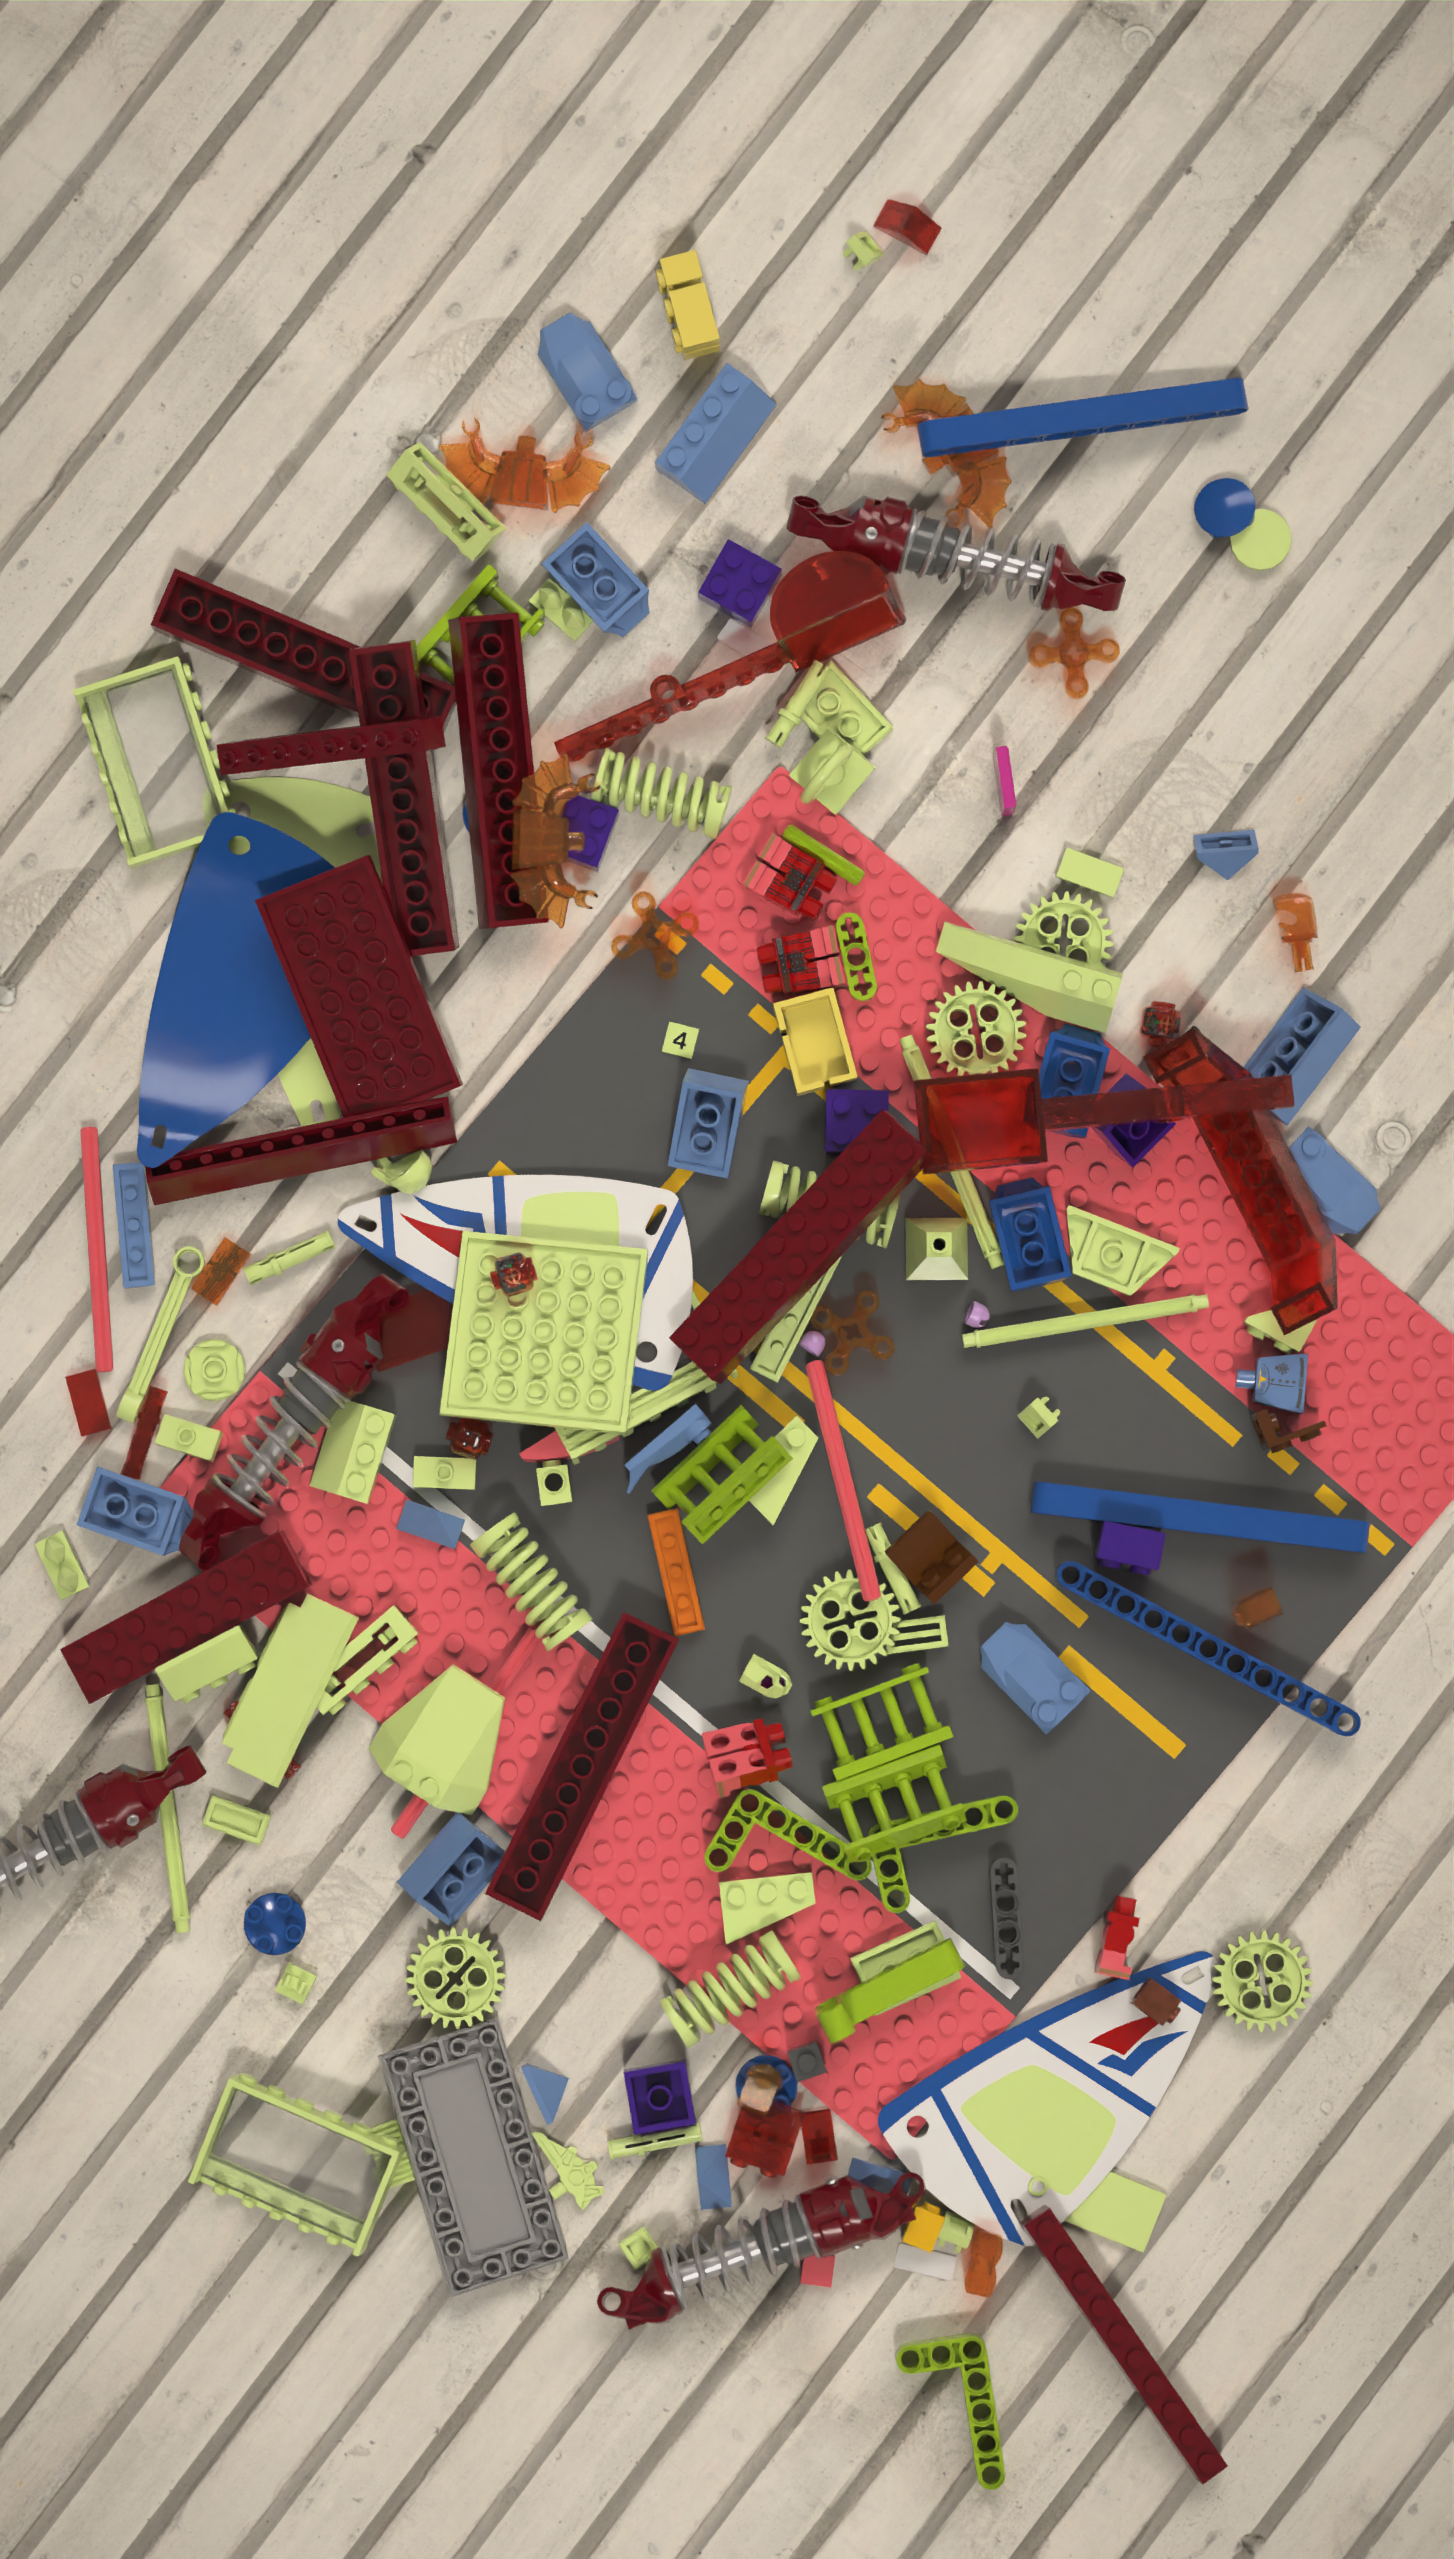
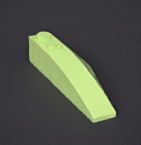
[936,922,1123,1033]

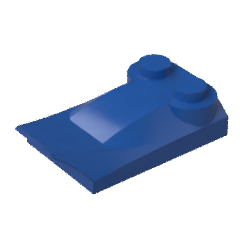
[1025,1024,1110,1139]
[989,1177,1072,1292]

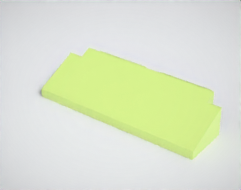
[222,1594,359,1788]

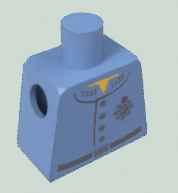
[1235,1354,1308,1414]

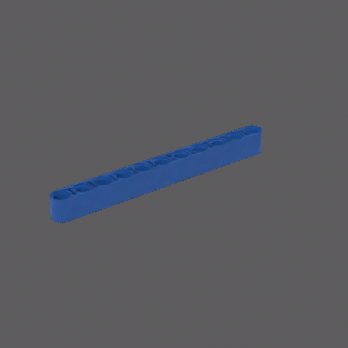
[917,378,1249,457]
[1030,1481,1370,1553]
[1055,1561,1361,1736]

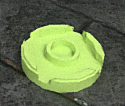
[1229,509,1292,571]
[183,1339,246,1401]

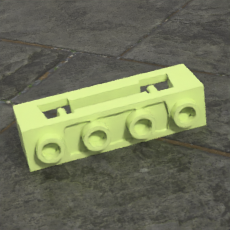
[386,442,507,561]
[316,1605,420,1715]

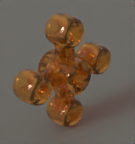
[1028,607,1120,700]
[611,891,700,980]
[810,1290,895,1376]

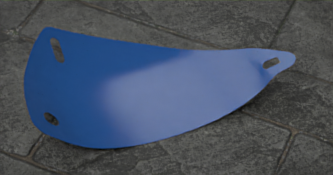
[137,812,335,1168]

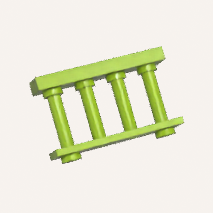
[416,564,545,686]
[651,1405,793,1545]
[810,1663,954,1781]
[822,1744,967,1863]

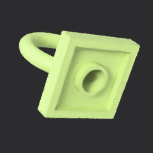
[789,727,876,815]

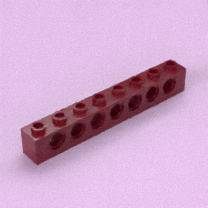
[216,716,446,775]

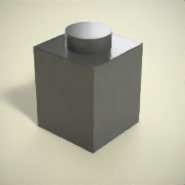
[787,2040,827,2083]

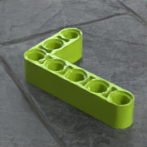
[704,1789,872,1880]
[868,1795,1018,1913]
[815,1938,965,2044]
[896,2333,1005,2490]

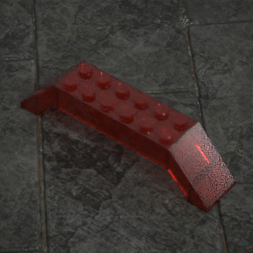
[1143,1029,1338,1335]

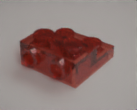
[725,2092,805,2178]

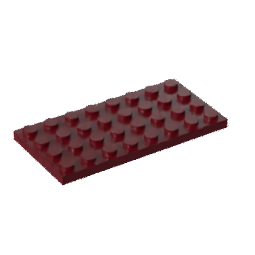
[255,854,463,1118]

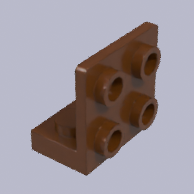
[1250,1409,1327,1453]
[885,1510,979,1604]

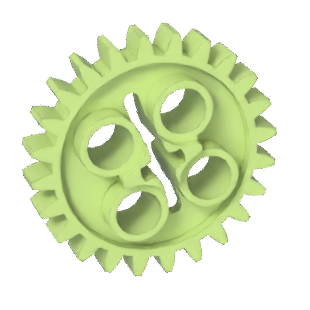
[1014,891,1114,968]
[926,981,1027,1082]
[800,1570,901,1671]
[405,1927,506,2029]
[1211,1930,1314,2032]

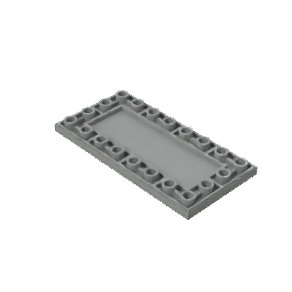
[378,2018,569,2297]

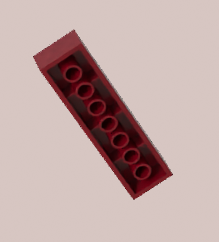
[60,1530,312,1704]

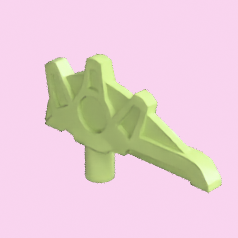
[532,2132,604,2211]

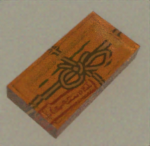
[191,1237,251,1306]

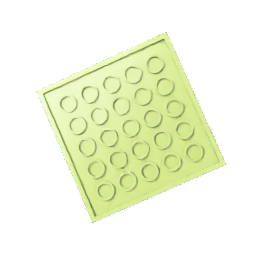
[440,1231,649,1435]

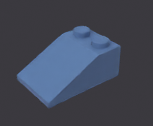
[668,1068,749,1179]

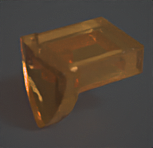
[737,2064,783,2117]

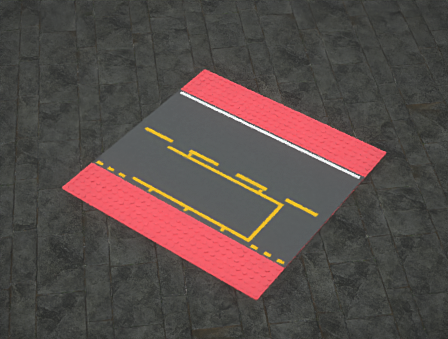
[160,767,1454,2160]

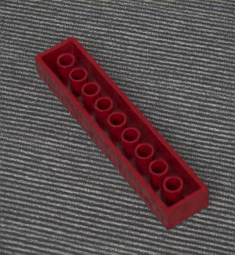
[150,568,456,750]
[448,612,549,929]
[349,640,460,956]
[669,1109,935,1384]
[485,1612,679,1921]

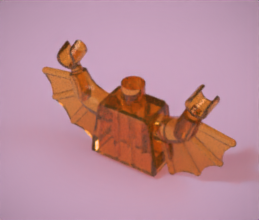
[881,379,1012,528]
[438,417,611,513]
[511,753,601,928]

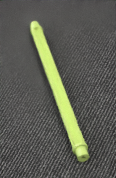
[899,1035,1004,1269]
[962,1294,1209,1348]
[144,1684,191,1933]

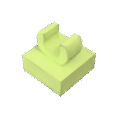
[843,231,885,270]
[1017,1397,1060,1439]
[275,1962,317,2004]
[938,2211,975,2253]

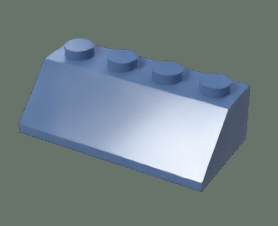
[655,363,777,504]
[1230,987,1361,1126]

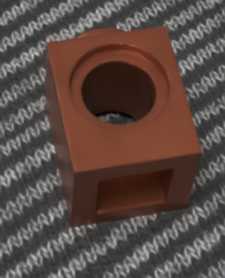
[1129,1977,1181,2026]

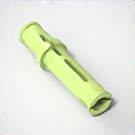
[765,660,831,748]
[243,1230,336,1286]
[865,1522,921,1614]
[607,2122,703,2160]

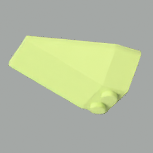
[368,1664,505,1815]

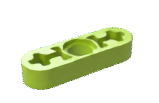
[836,912,877,1002]

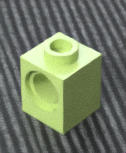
[536,1460,573,1506]

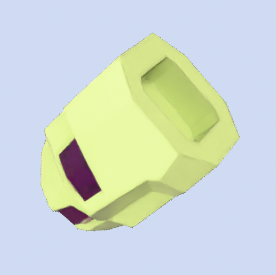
[739,1654,792,1698]

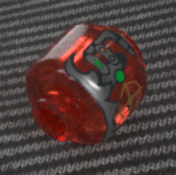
[1139,1001,1182,1048]
[490,1252,538,1297]

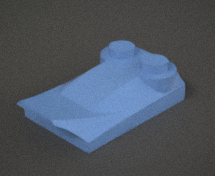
[538,313,638,433]
[541,522,650,637]
[1266,1126,1381,1235]
[625,1404,712,1495]
[77,1466,193,1556]
[980,1622,1090,1734]

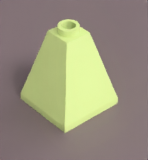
[905,1218,968,1280]

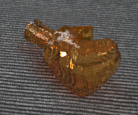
[1272,893,1318,973]

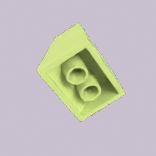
[309,1401,397,1504]
[155,1625,260,1704]

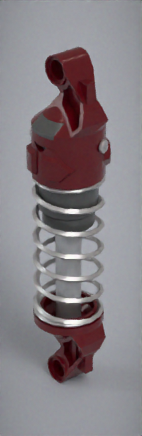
[786,495,1126,611]
[179,1274,409,1570]
[0,1745,207,1913]
[597,2172,926,2330]

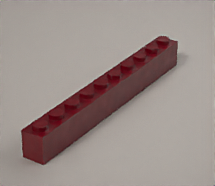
[145,1096,458,1206]
[1019,2205,1228,2485]

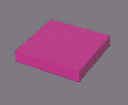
[993,746,1016,817]

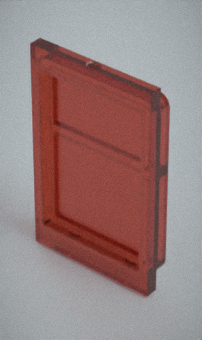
[376,1290,453,1372]

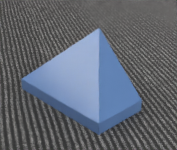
[1193,830,1259,880]
[396,1499,465,1549]
[521,2063,569,2125]
[695,2144,732,2210]
[848,2157,911,2195]

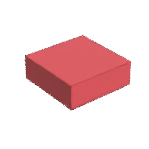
[800,2255,835,2287]

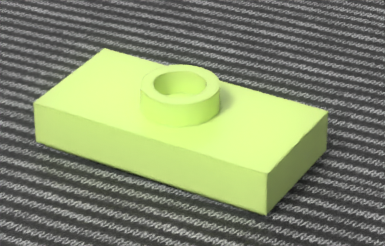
[154,1414,224,1462]
[413,1456,477,1490]

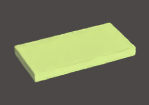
[1064,2171,1167,2253]

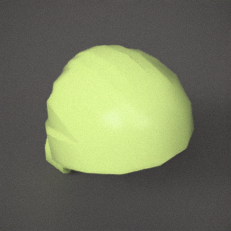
[370,1150,432,1194]

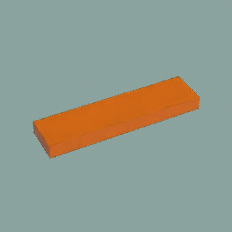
[647,1508,705,1636]

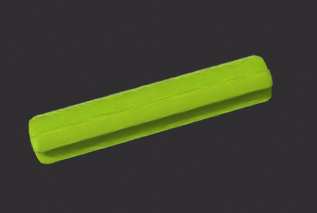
[782,825,865,886]

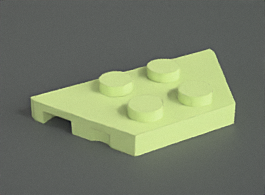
[1066,1205,1180,1296]

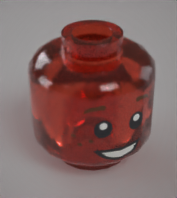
[446,1417,494,1460]

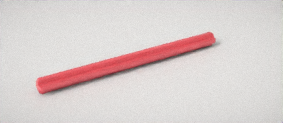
[80,1127,113,1372]
[806,1360,881,1601]
[391,1627,541,1839]

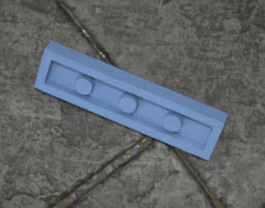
[112,1162,156,1289]

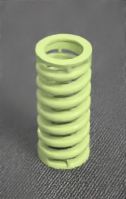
[591,748,733,839]
[759,1160,901,1249]
[470,1512,592,1652]
[659,1930,802,2048]

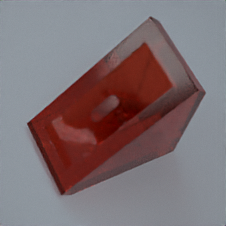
[873,199,942,256]
[799,2109,838,2165]

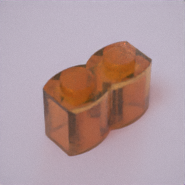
[1230,1586,1283,1630]
[963,2228,1003,2298]

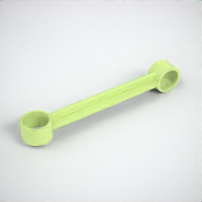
[116,1246,205,1424]

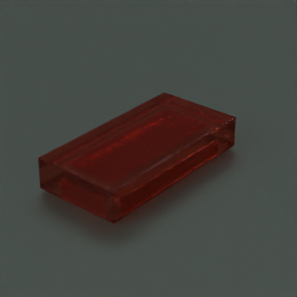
[65,1369,112,1437]

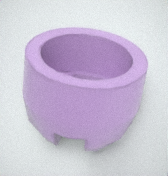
[964,1301,990,1328]
[798,1331,825,1357]

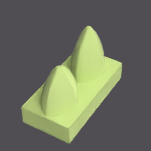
[529,578,593,643]
[34,1531,90,1600]

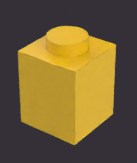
[901,2201,945,2253]

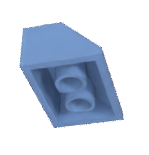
[397,1812,505,1927]

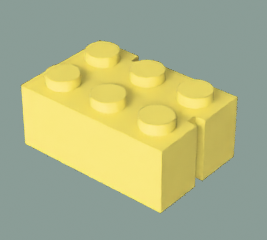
[656,250,720,361]
[773,987,858,1096]

